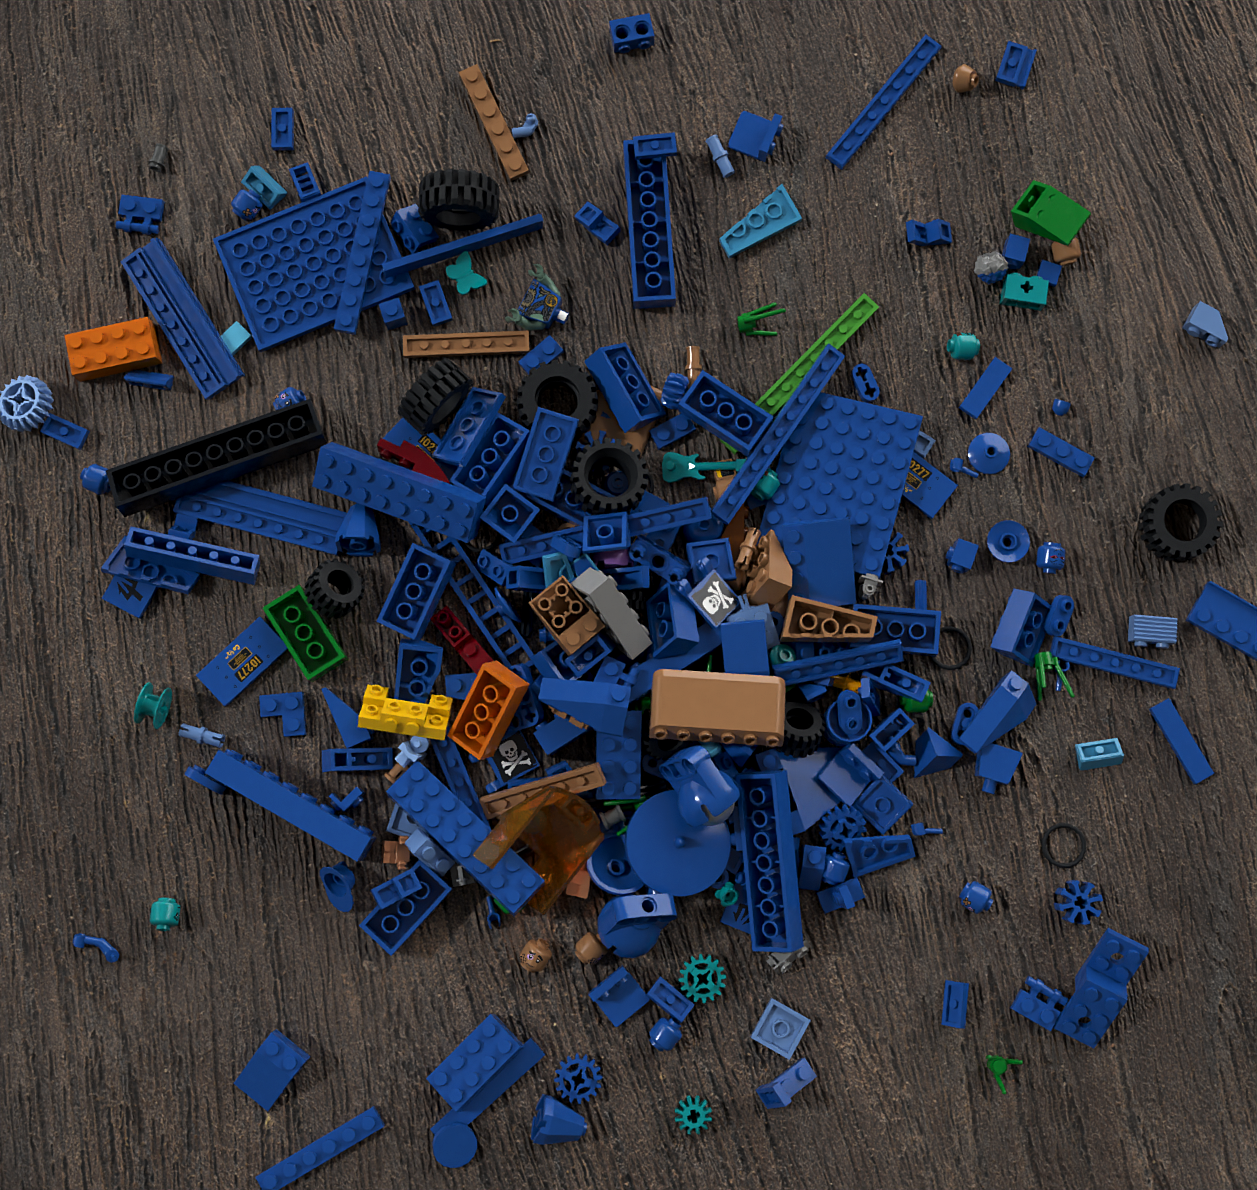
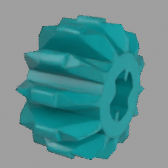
[675,1095,712,1135]

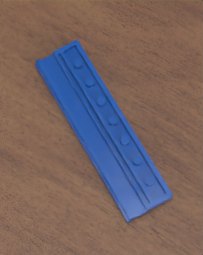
[120,238,245,400]
[173,481,347,556]
[1185,581,1257,661]

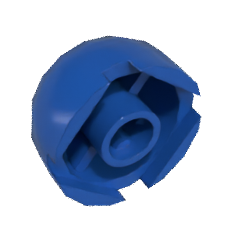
[682,508,725,543]

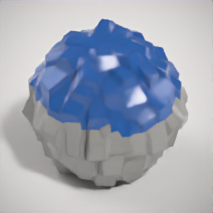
[974,251,1008,284]

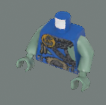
[505,264,569,331]

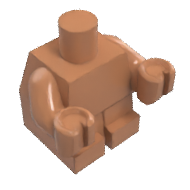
[381,835,417,870]
[564,858,593,899]

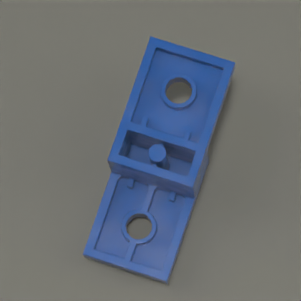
[1054,928,1149,1048]

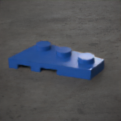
[842,835,916,878]

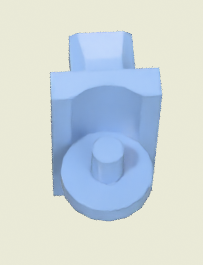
[395,736,429,768]

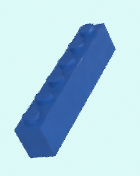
[124,526,260,585]

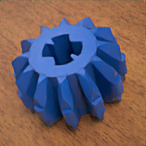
[661,373,689,410]

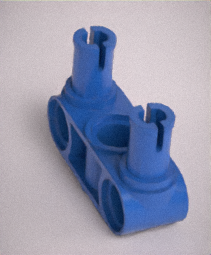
[629,535,691,585]

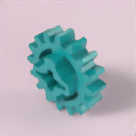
[678,953,726,1003]

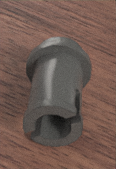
[148,143,169,172]

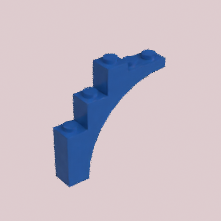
[506,565,650,593]

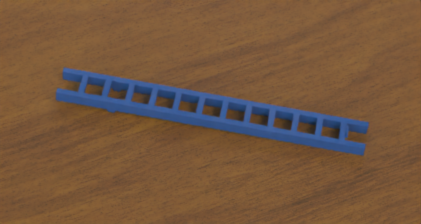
[409,522,540,673]

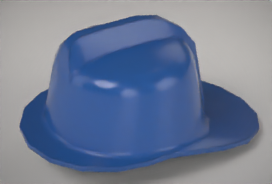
[320,861,355,912]

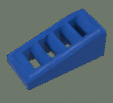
[289,162,321,202]

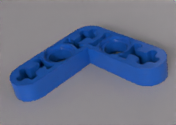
[504,663,544,735]

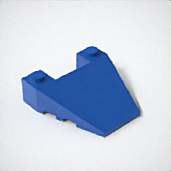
[753,748,841,835]

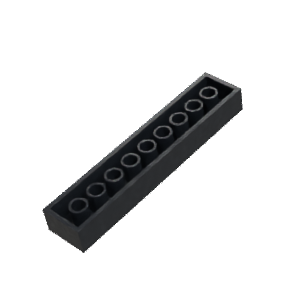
[106,399,328,517]

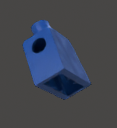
[868,708,915,752]
[975,743,1023,795]

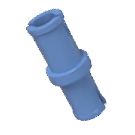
[705,135,735,178]
[179,723,225,748]

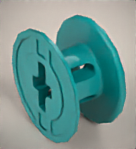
[134,682,172,729]

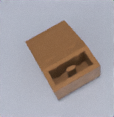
[746,529,792,610]
[529,575,605,656]

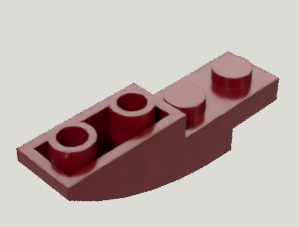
[377,438,450,484]
[431,605,493,675]

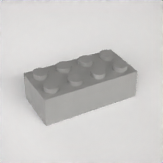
[570,567,652,660]

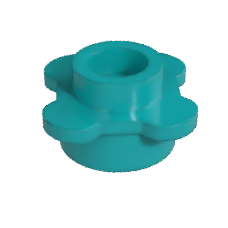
[715,882,740,907]

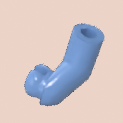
[512,114,538,139]

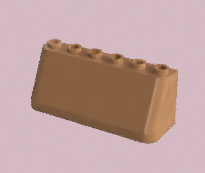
[649,669,786,747]

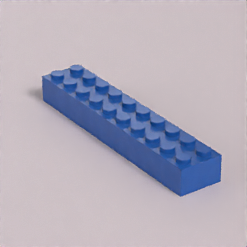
[533,619,723,757]

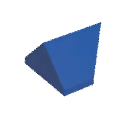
[914,727,963,778]

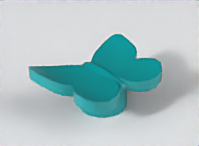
[446,251,488,295]

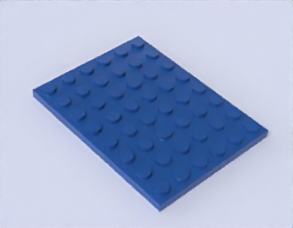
[213,176,415,353]
[756,392,923,579]

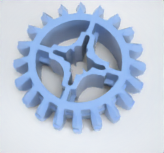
[0,375,54,432]

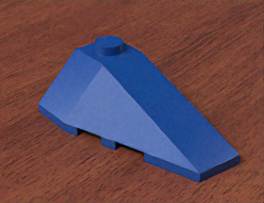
[394,638,443,704]

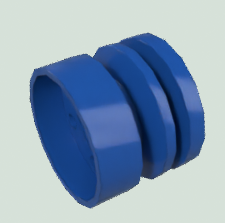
[823,699,872,747]

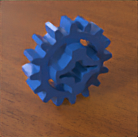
[819,804,867,852]
[554,1053,602,1104]

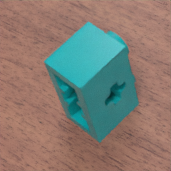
[1000,273,1049,311]

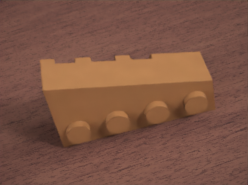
[779,595,878,643]

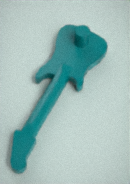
[662,452,746,483]

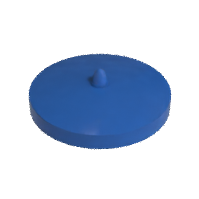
[625,790,731,897]

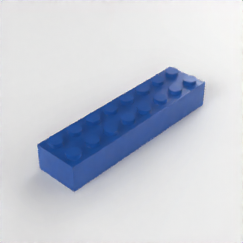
[623,140,676,309]
[312,442,486,543]
[205,749,377,862]
[386,760,545,917]
[735,770,804,953]

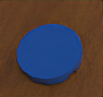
[432,1122,477,1168]

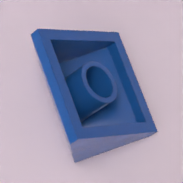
[583,512,631,554]

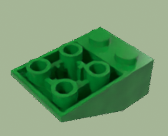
[1011,180,1091,246]

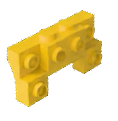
[358,684,453,741]

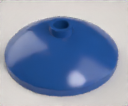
[586,833,644,895]

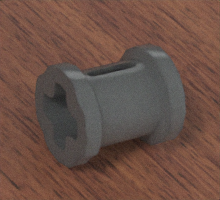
[599,805,627,831]

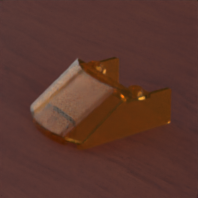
[473,786,605,915]

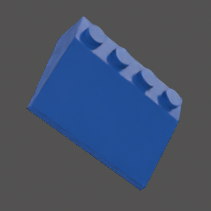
[782,518,857,606]

